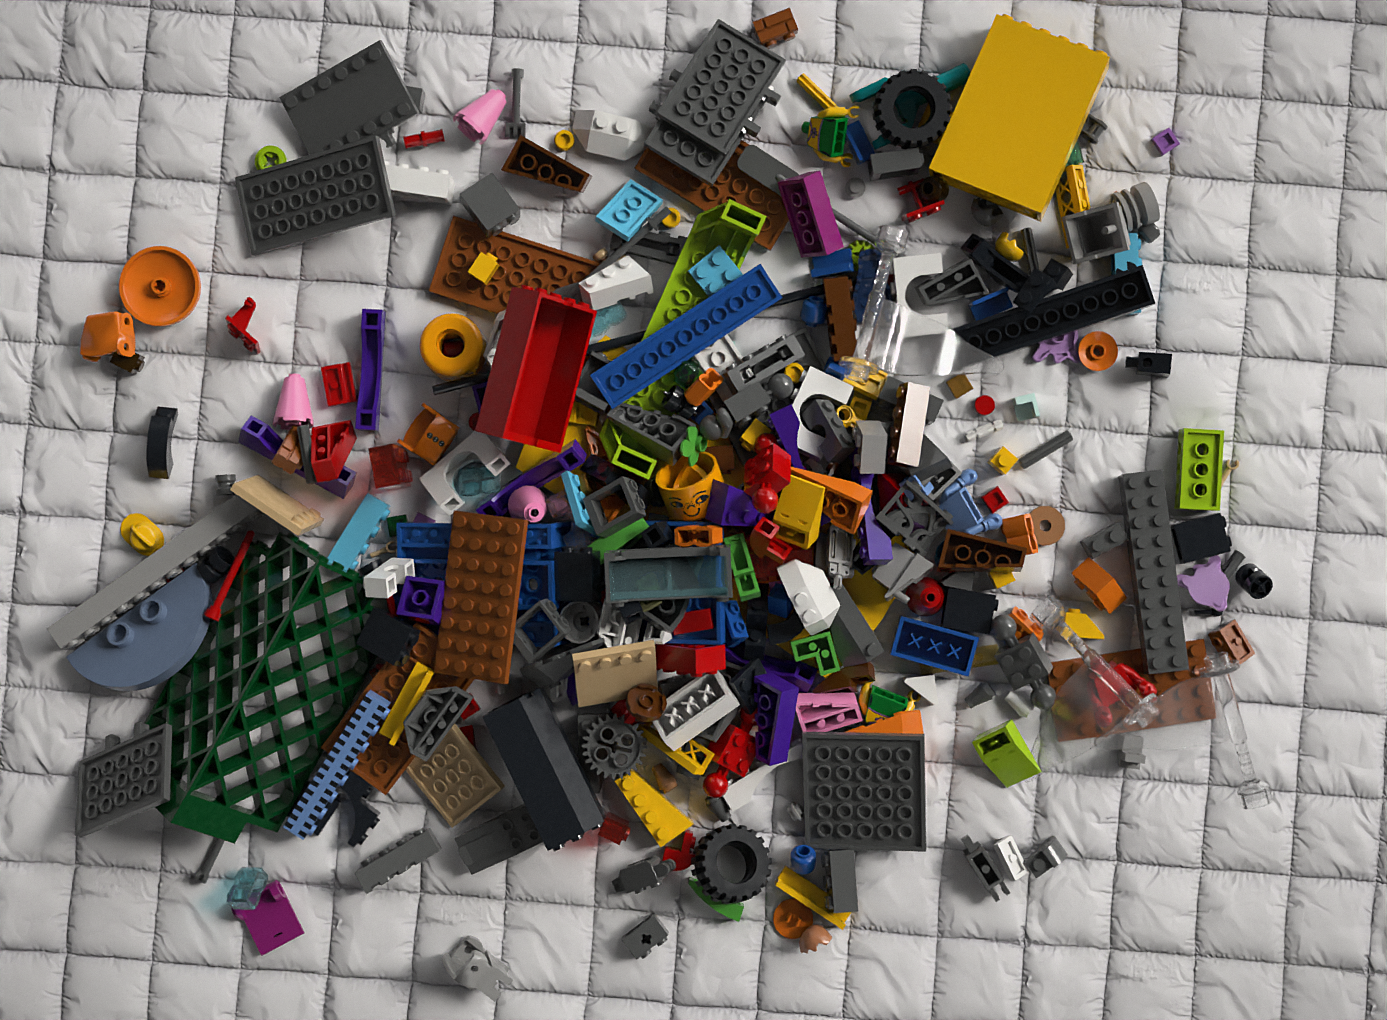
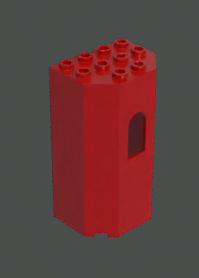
[475,285,597,453]

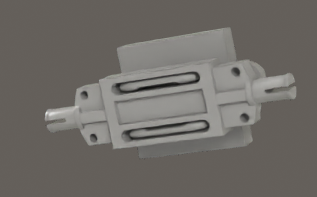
[813,522,856,589]

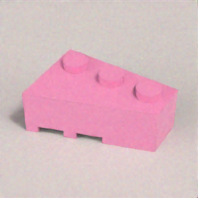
[796,693,863,732]

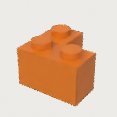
[1071,557,1127,614]

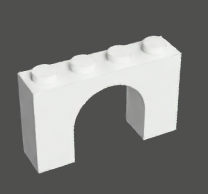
[888,253,949,338]
[774,366,854,462]
[419,431,511,516]

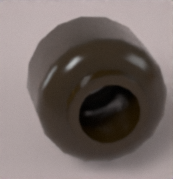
[919,176,949,203]

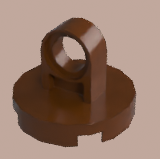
[625,684,667,722]

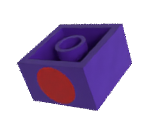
[396,576,445,626]

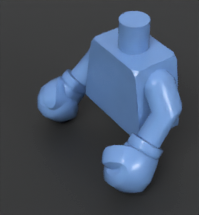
[938,468,1003,535]

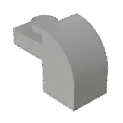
[1117,733,1146,770]

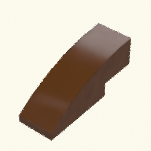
[813,662,875,694]

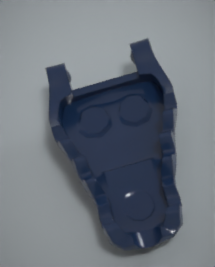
[853,249,892,325]

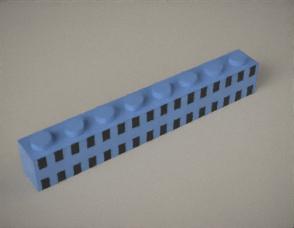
[283,690,391,840]

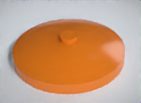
[119,246,201,327]

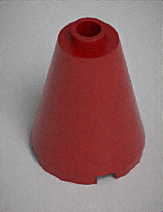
[905,577,945,617]

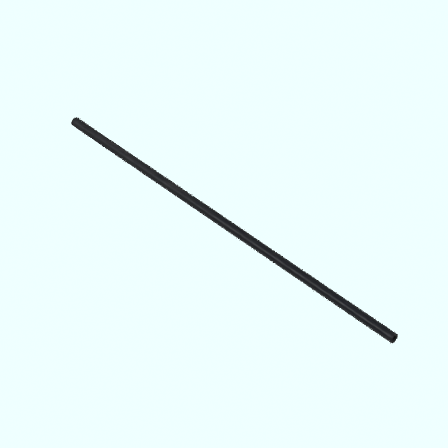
[432,275,857,396]

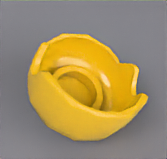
[995,232,1024,262]

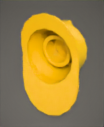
[120,513,164,556]

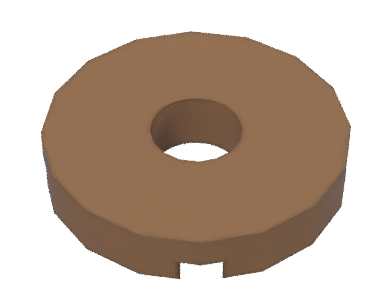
[1030,506,1065,545]

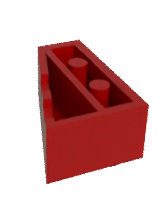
[311,420,357,483]

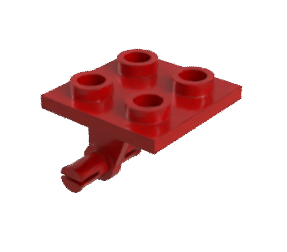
[897,178,945,223]
[225,297,261,354]

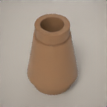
[652,763,678,794]

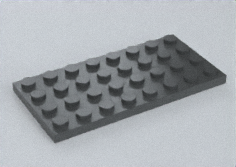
[235,136,396,256]

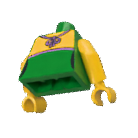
[801,105,860,168]
[859,682,921,724]

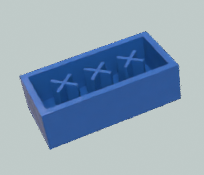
[889,616,979,677]

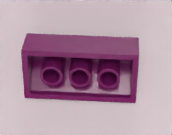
[777,171,844,258]

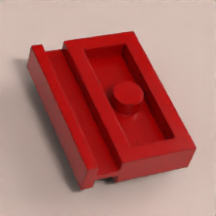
[321,362,358,407]

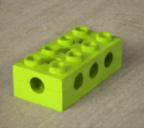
[1174,428,1224,511]

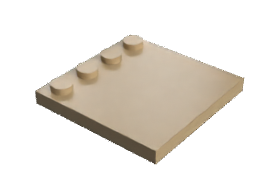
[230,475,324,536]
[572,640,658,707]
[406,724,505,828]

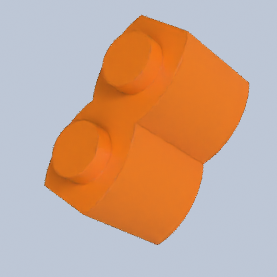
[684,368,724,406]
[1001,513,1038,555]
[674,525,723,547]

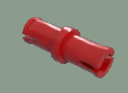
[403,129,445,149]

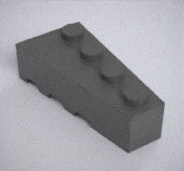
[354,827,442,894]

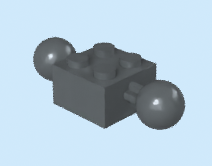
[699,373,793,441]
[991,615,1056,709]

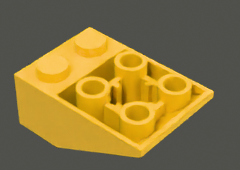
[773,475,825,549]

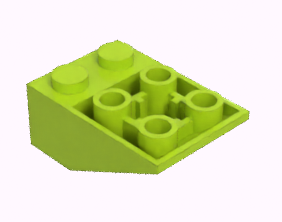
[972,719,1042,788]

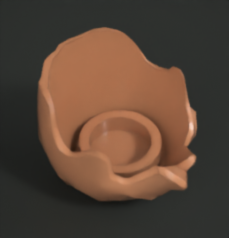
[799,924,832,954]

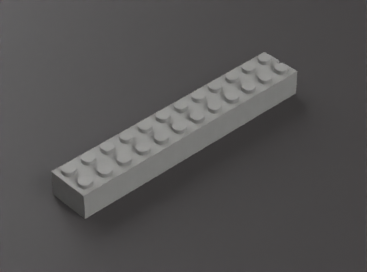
[47,494,265,649]

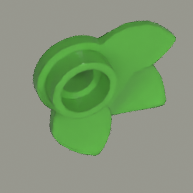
[680,426,707,466]

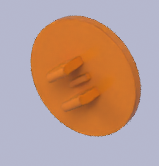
[773,898,813,939]

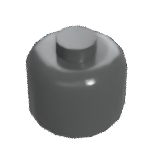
[1138,223,1160,243]

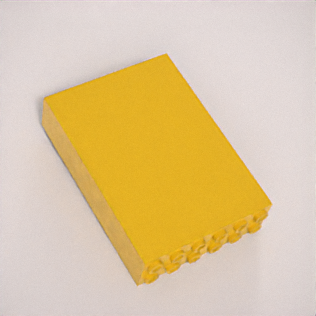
[929,14,1110,222]

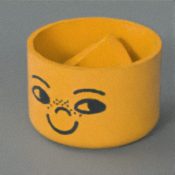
[420,314,487,381]
[655,452,725,522]

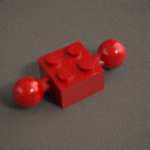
[744,433,791,514]
[703,707,758,798]

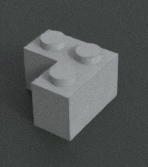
[852,421,887,474]

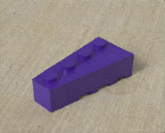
[705,479,777,526]
[754,672,799,766]

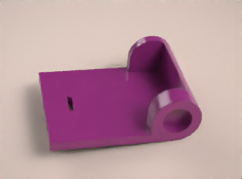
[231,880,305,956]

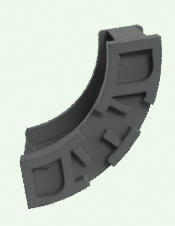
[876,480,954,558]

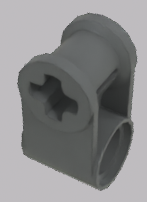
[1080,114,1108,145]

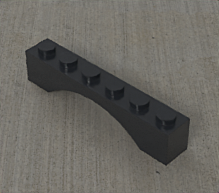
[571,521,675,602]

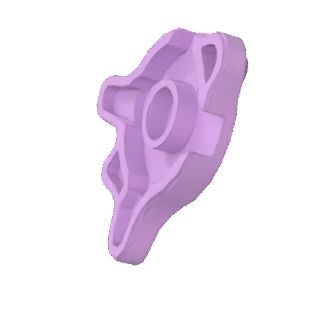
[1032,331,1081,363]
[1177,555,1230,611]

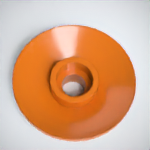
[1078,331,1118,371]

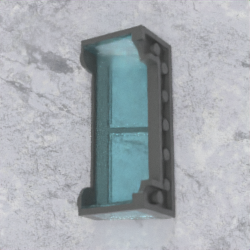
[604,544,733,607]

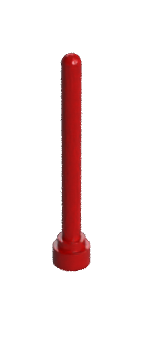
[204,530,255,622]

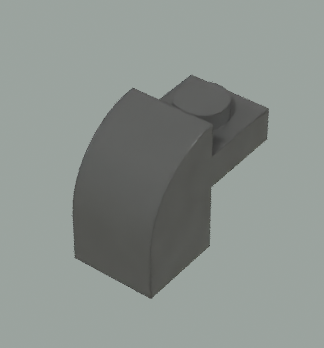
[1024,835,1067,878]

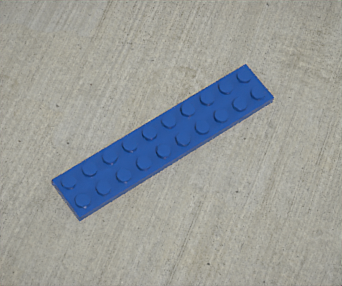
[590,264,782,409]

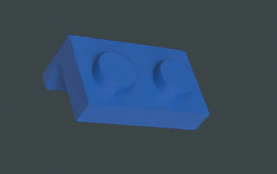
[725,600,749,647]

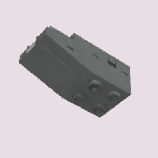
[454,804,543,875]

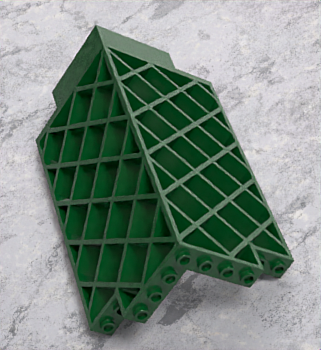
[144,532,377,844]

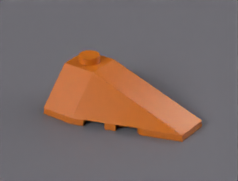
[791,467,873,535]
[846,710,924,734]

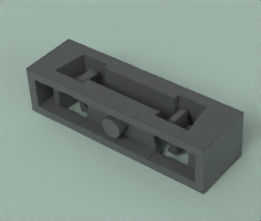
[610,227,687,265]
[721,334,805,396]

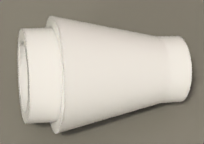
[1005,691,1035,718]

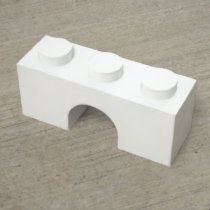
[363,558,415,598]

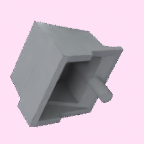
[1062,202,1131,264]
[872,542,934,605]

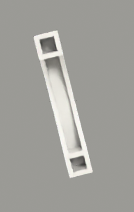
[723,737,803,812]

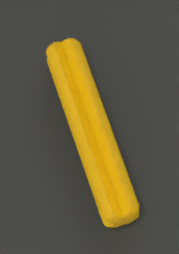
[797,73,838,109]

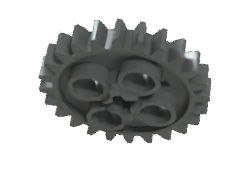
[582,713,647,780]

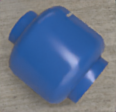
[800,296,828,327]
[790,845,816,875]

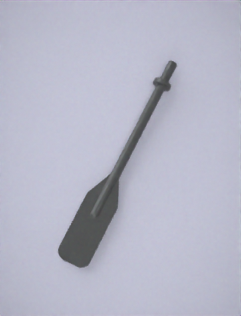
[737,145,906,258]
[553,206,671,304]

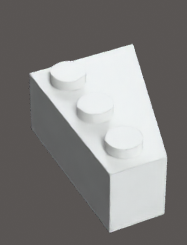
[579,255,654,310]

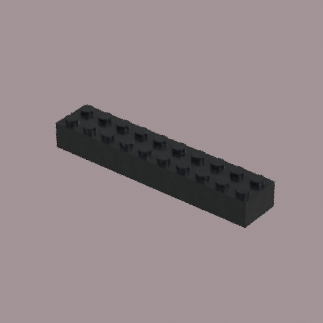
[949,265,1155,370]

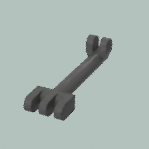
[505,68,526,137]
[194,838,225,884]

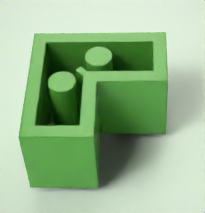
[789,631,840,676]

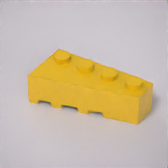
[615,768,694,847]

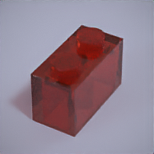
[598,812,631,845]

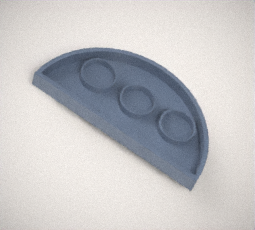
[66,563,212,691]

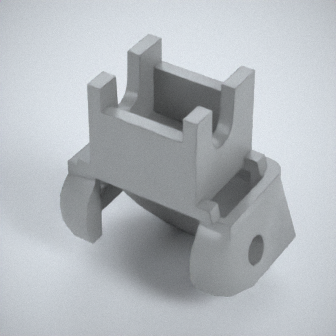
[442,935,513,1002]

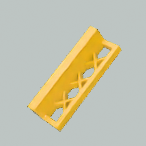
[1055,165,1091,249]
[379,661,435,746]
[636,722,715,775]
[775,865,851,930]

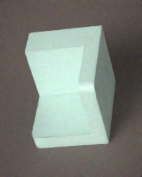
[1012,393,1040,422]

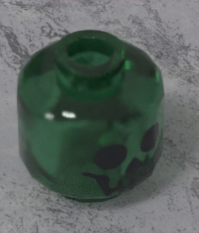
[673,357,703,389]

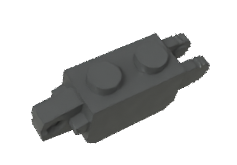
[961,835,1010,902]
[612,855,676,894]

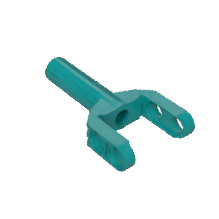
[849,63,971,150]

